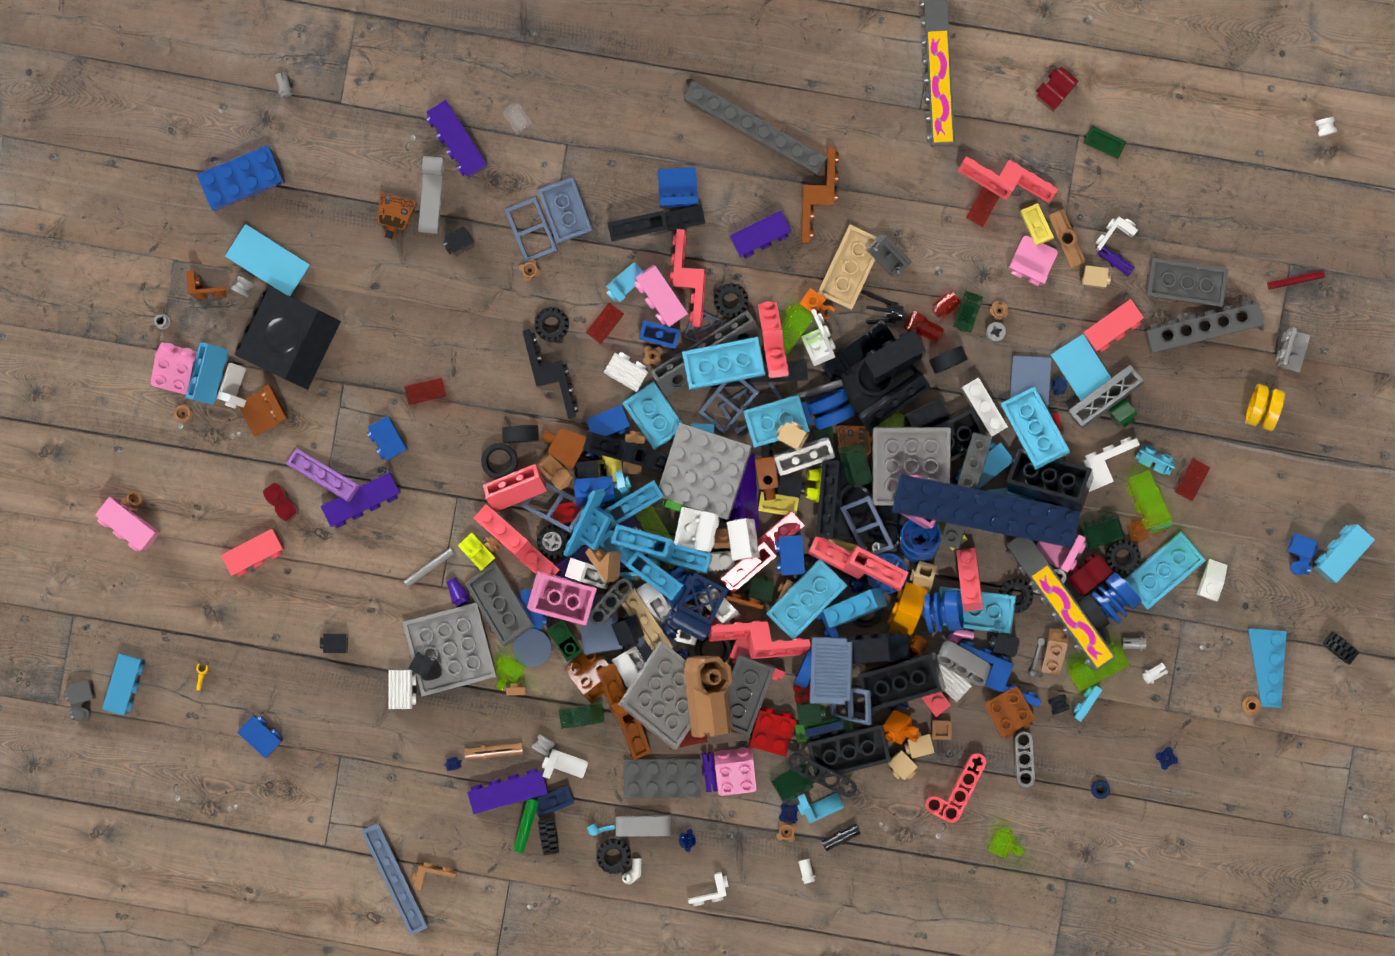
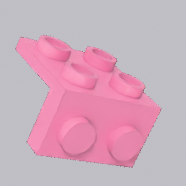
[1008,236,1058,286]
[151,342,197,394]
[1036,534,1086,572]
[714,747,756,796]

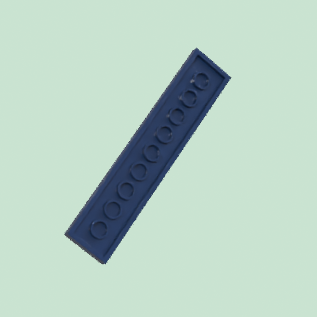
[892,474,1080,548]

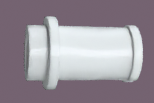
[1142,663,1168,684]
[798,859,816,884]

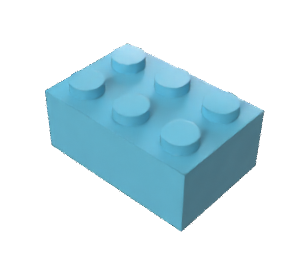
[1313,524,1375,583]

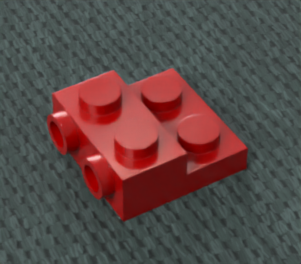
[749,707,797,757]

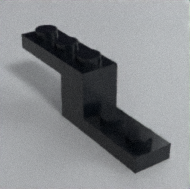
[607,205,706,242]
[522,329,579,419]
[711,360,808,388]
[583,431,669,473]

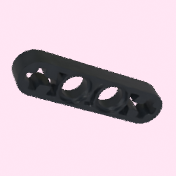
[787,753,857,797]

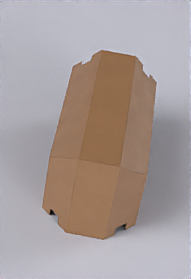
[684,655,733,737]

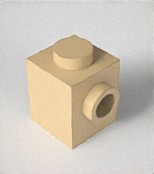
[1081,265,1111,289]
[777,421,808,452]
[910,561,937,593]
[904,732,934,758]
[887,749,917,780]

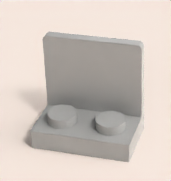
[1275,327,1310,373]

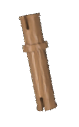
[464,743,523,761]

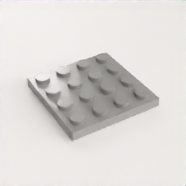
[659,423,752,520]
[872,427,951,505]
[402,603,497,696]
[618,641,691,750]

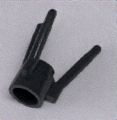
[861,291,904,324]

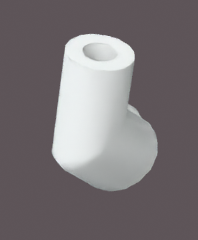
[872,541,899,553]
[622,858,642,884]

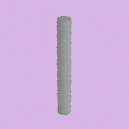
[787,379,843,400]
[404,548,455,587]

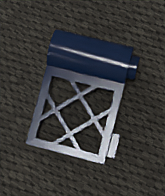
[666,572,728,641]

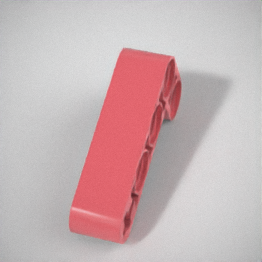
[925,753,986,823]

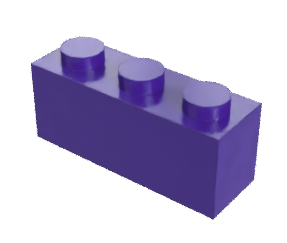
[729,210,791,259]

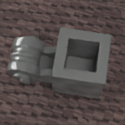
[64,680,96,722]

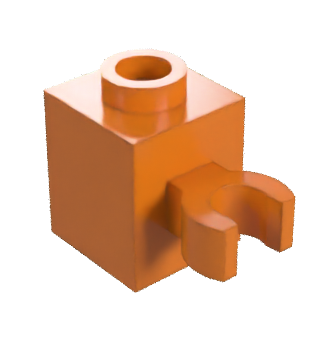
[799,288,835,321]
[883,710,920,745]

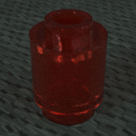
[932,291,961,319]

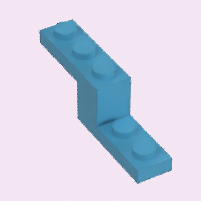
[581,480,664,546]
[611,524,713,574]
[600,529,684,601]

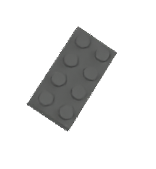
[1146,258,1228,307]
[465,561,535,647]
[727,653,776,736]
[624,759,701,798]

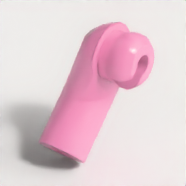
[947,629,975,644]

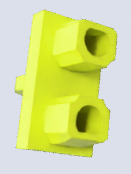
[804,468,822,503]
[458,533,495,571]

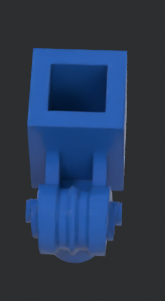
[1286,533,1318,575]

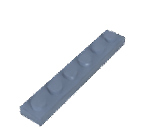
[361,823,428,936]

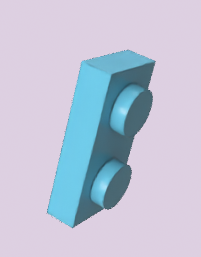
[1073,685,1102,722]

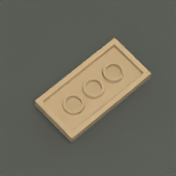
[818,224,877,310]

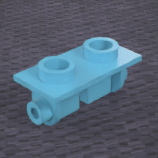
[1135,444,1176,476]

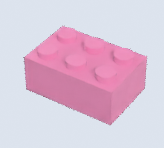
[634,265,688,327]
[95,497,160,552]
[527,571,597,626]

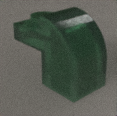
[953,290,983,333]
[558,703,605,729]

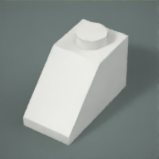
[565,558,609,589]
[1196,559,1228,601]
[636,582,671,625]

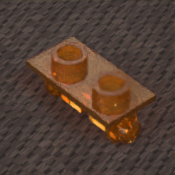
[1126,514,1169,543]

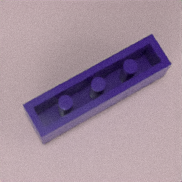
[426,100,487,178]
[729,454,760,530]
[320,472,401,529]
[467,768,548,815]

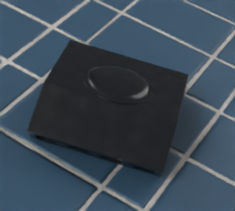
[234,286,341,390]
[820,319,931,431]
[816,460,899,544]

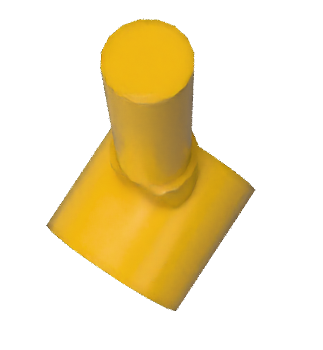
[196,663,209,691]

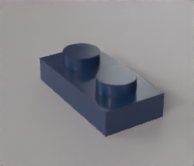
[804,719,844,739]
[534,785,574,817]

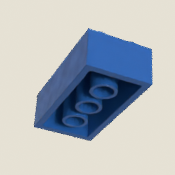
[197,145,285,212]

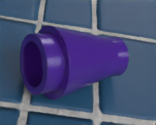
[446,577,470,607]

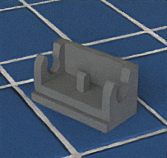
[866,234,912,276]

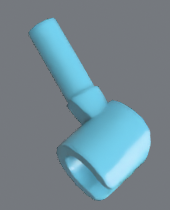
[587,823,615,836]

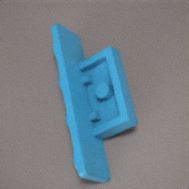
[563,489,613,557]

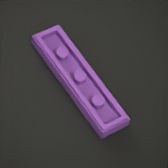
[286,448,359,503]

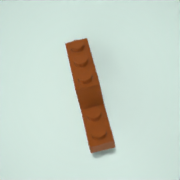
[801,147,839,244]
[597,663,651,760]

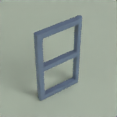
[504,196,558,263]
[699,379,759,434]
[718,382,782,434]
[521,482,585,533]
[840,495,895,555]
[830,687,871,725]

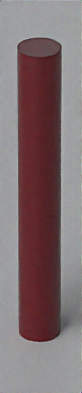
[1267,271,1325,290]

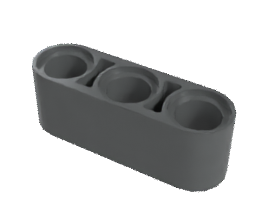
[589,579,634,625]

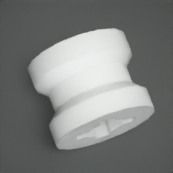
[1315,117,1338,137]

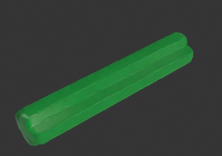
[513,798,538,853]

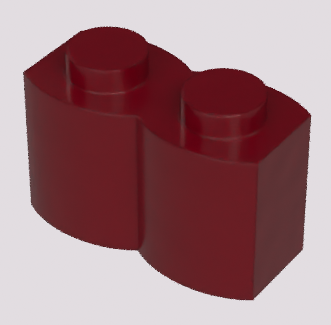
[1036,67,1079,112]
[263,483,299,522]
[1068,554,1113,596]

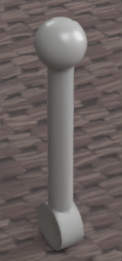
[1028,638,1045,677]

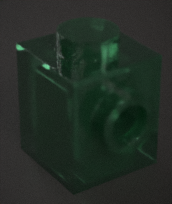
[745,575,775,601]

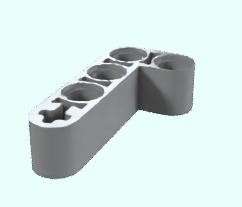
[418,156,445,234]

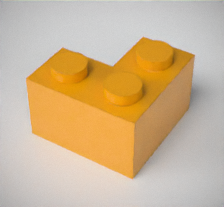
[887,582,928,637]

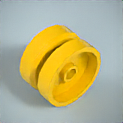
[1245,384,1285,431]

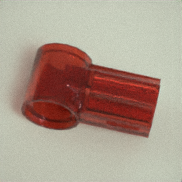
[904,310,945,344]

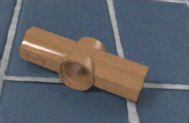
[1048,209,1086,269]

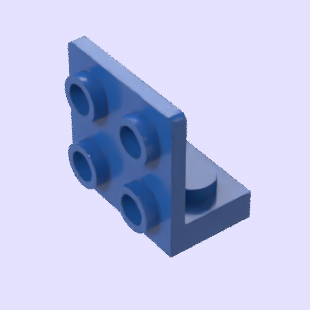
[658,167,698,208]

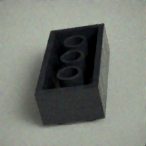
[1006,448,1094,512]
[858,651,946,712]
[806,721,891,778]

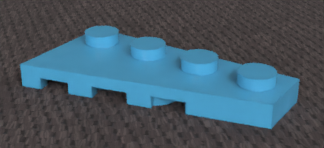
[1247,628,1287,708]

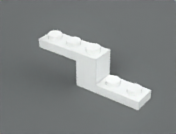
[1082,436,1140,492]

